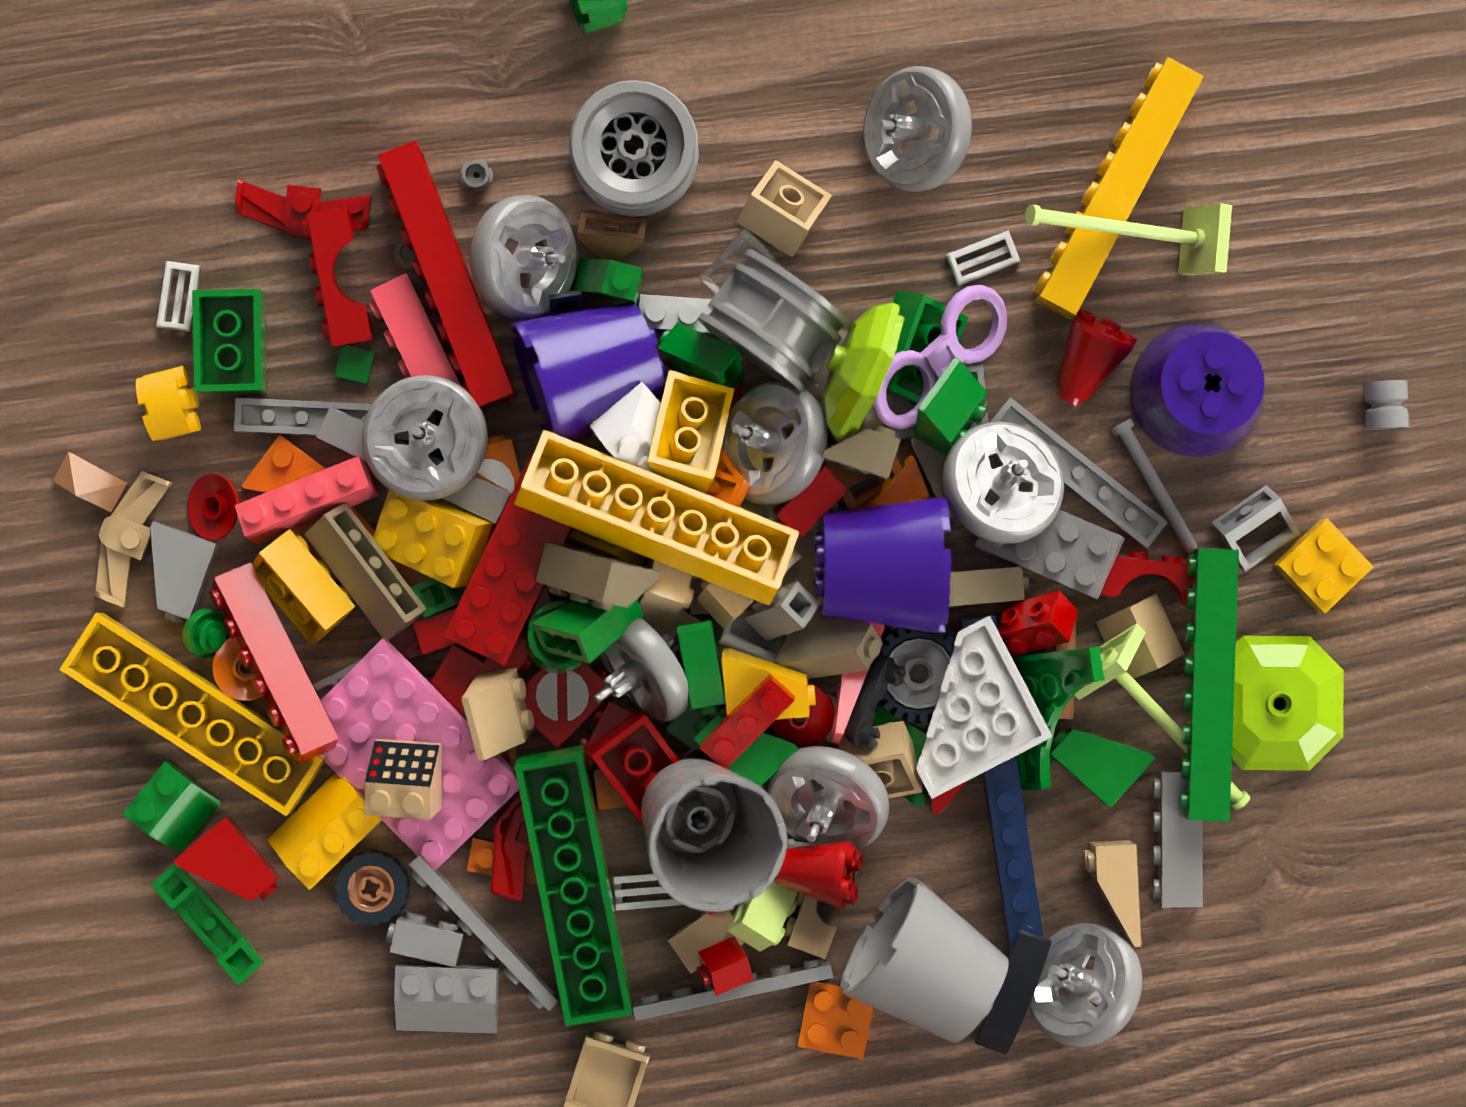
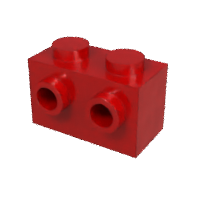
[998,590,1078,656]

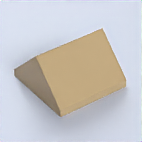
[1095,593,1184,679]

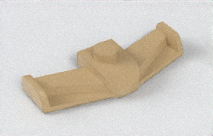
[94,471,173,607]

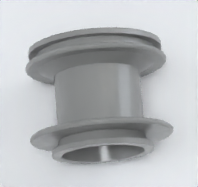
[569,80,699,217]

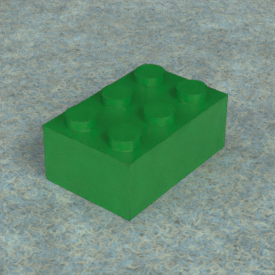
[192,289,267,394]

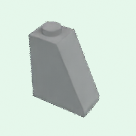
[150,521,221,624]

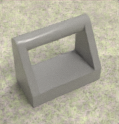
[1211,485,1301,572]
[712,606,787,663]

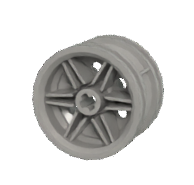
[698,249,852,393]

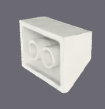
[589,382,662,477]

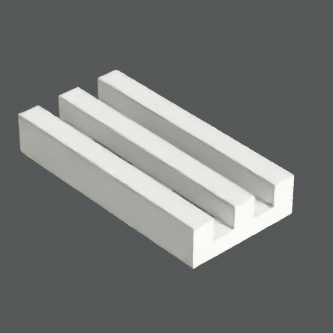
[946,230,1021,286]
[156,261,201,333]
[613,873,683,911]

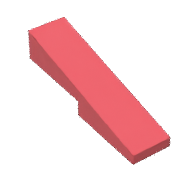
[830,622,885,744]

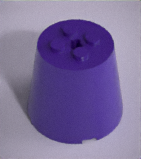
[511,302,667,443]
[1130,323,1264,457]
[813,497,951,633]

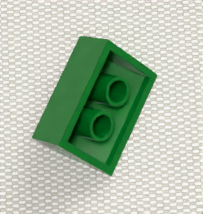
[886,290,969,405]

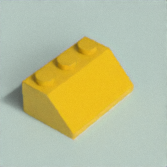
[647,370,734,494]
[252,529,355,647]
[267,773,384,890]

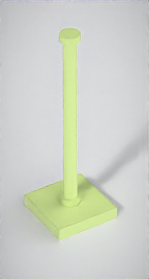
[1025,204,1232,276]
[1075,623,1250,810]

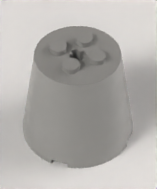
[641,759,787,911]
[840,877,1009,1043]

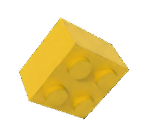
[1272,518,1373,614]

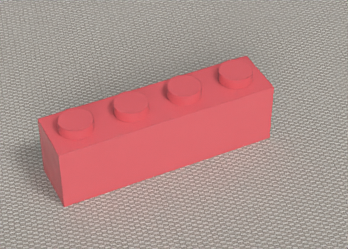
[369,273,461,412]
[234,456,380,545]

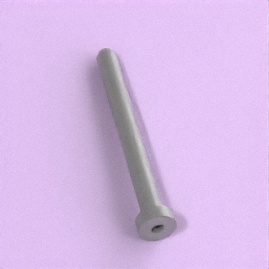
[1110,418,1197,553]

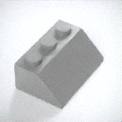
[394,963,499,1034]

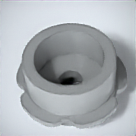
[461,159,493,192]

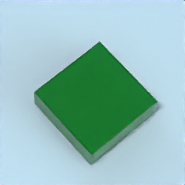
[334,345,375,385]

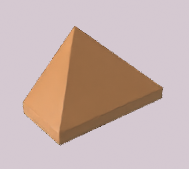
[577,212,647,261]
[53,452,128,513]

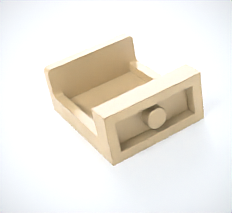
[563,1030,651,1107]

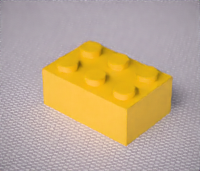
[373,490,493,588]

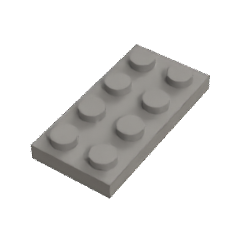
[975,503,1125,600]

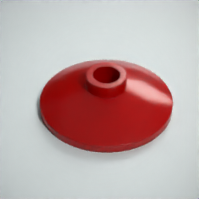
[187,473,239,540]
[770,682,835,747]

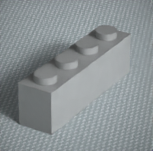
[1152,771,1203,908]

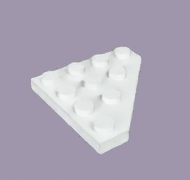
[916,616,1053,799]

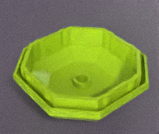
[822,303,904,440]
[1232,636,1344,771]

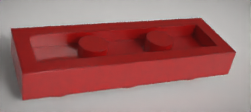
[700,674,795,768]

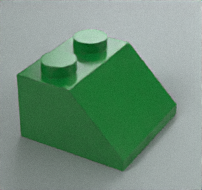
[915,357,988,456]
[123,760,223,854]

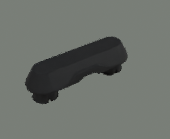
[844,657,906,748]

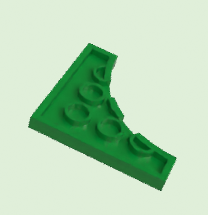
[1011,646,1104,791]

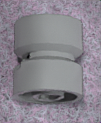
[1363,380,1410,430]

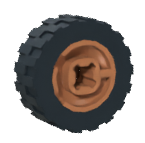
[334,850,410,926]

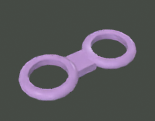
[872,285,1007,430]

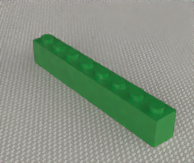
[1179,548,1239,822]

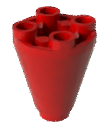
[1056,308,1138,407]
[774,841,863,909]

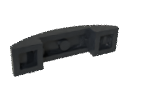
[975,929,1052,1055]

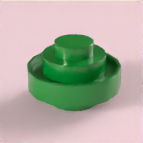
[182,608,229,659]

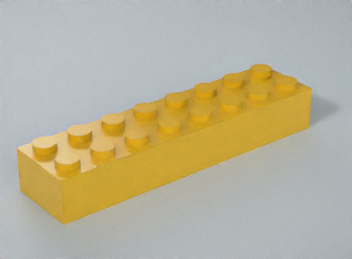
[1033,57,1204,321]
[514,430,799,606]
[59,613,326,816]

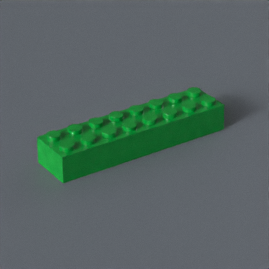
[515,745,633,1026]

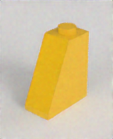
[722,648,816,719]

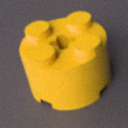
[136,366,201,441]

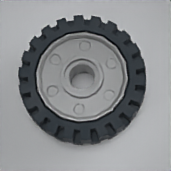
[868,628,955,723]

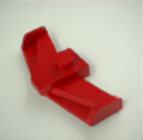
[235,179,372,238]
[490,790,531,904]

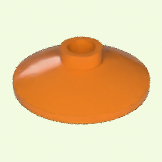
[212,637,261,701]

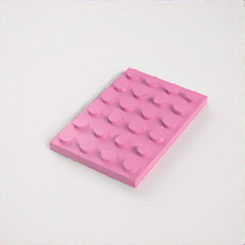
[320,639,519,871]

